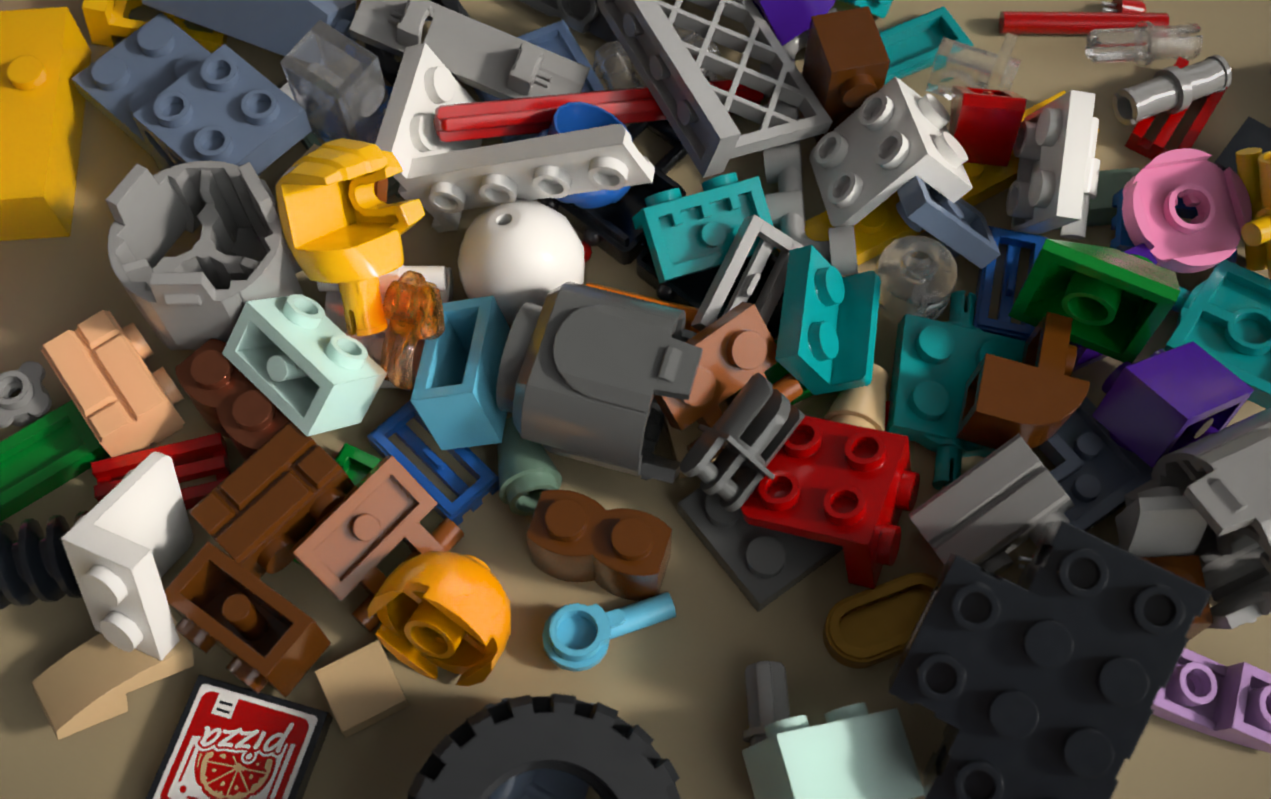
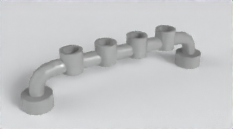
[760,8,858,277]

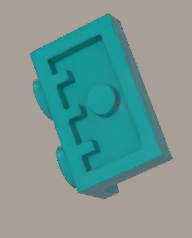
[632,172,777,283]
[775,245,881,395]

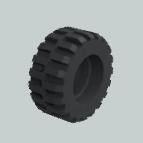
[407,693,681,799]

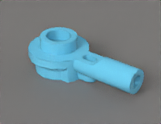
[542,592,676,672]

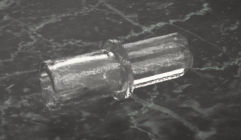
[1085,21,1203,67]

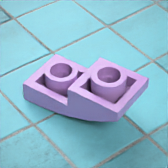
[1151,648,1271,753]

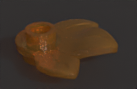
[380,270,445,391]

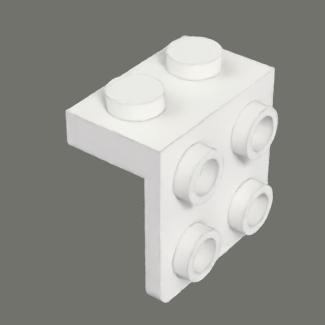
[809,76,973,227]
[61,451,193,661]

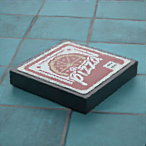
[146,674,333,799]

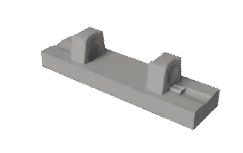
[349,0,590,100]

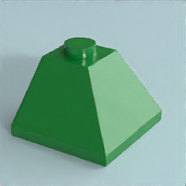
[1008,239,1180,363]

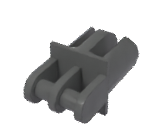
[680,373,806,512]

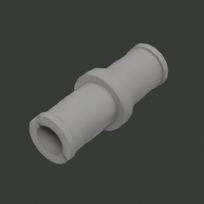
[1112,55,1232,126]

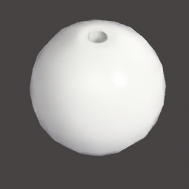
[457,199,585,326]

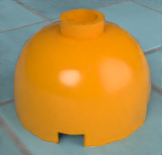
[367,551,511,686]

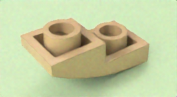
[32,613,194,740]

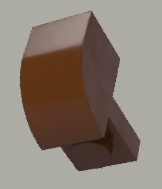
[956,311,1090,449]

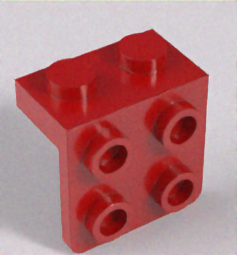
[741,416,920,589]

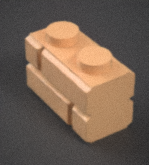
[41,310,185,458]

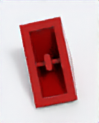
[949,86,1027,167]

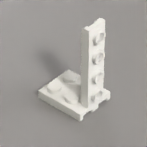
[375,43,655,233]

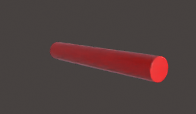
[999,11,1169,35]

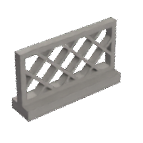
[596,0,833,178]

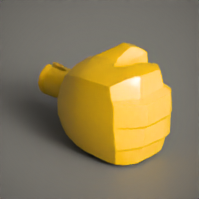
[275,138,425,336]

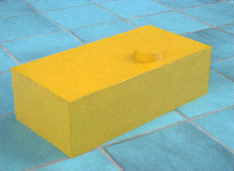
[0,7,91,241]

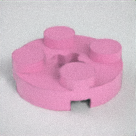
[1122,148,1252,273]

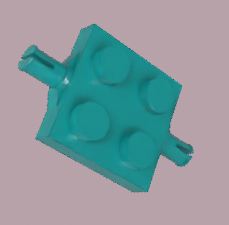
[1164,259,1271,409]
[886,290,1025,490]

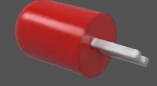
[1101,0,1146,13]

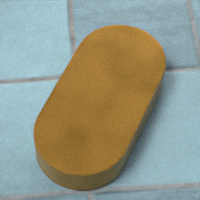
[823,572,938,668]

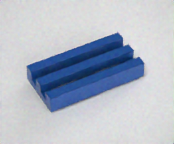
[973,226,1048,341]
[367,399,499,526]

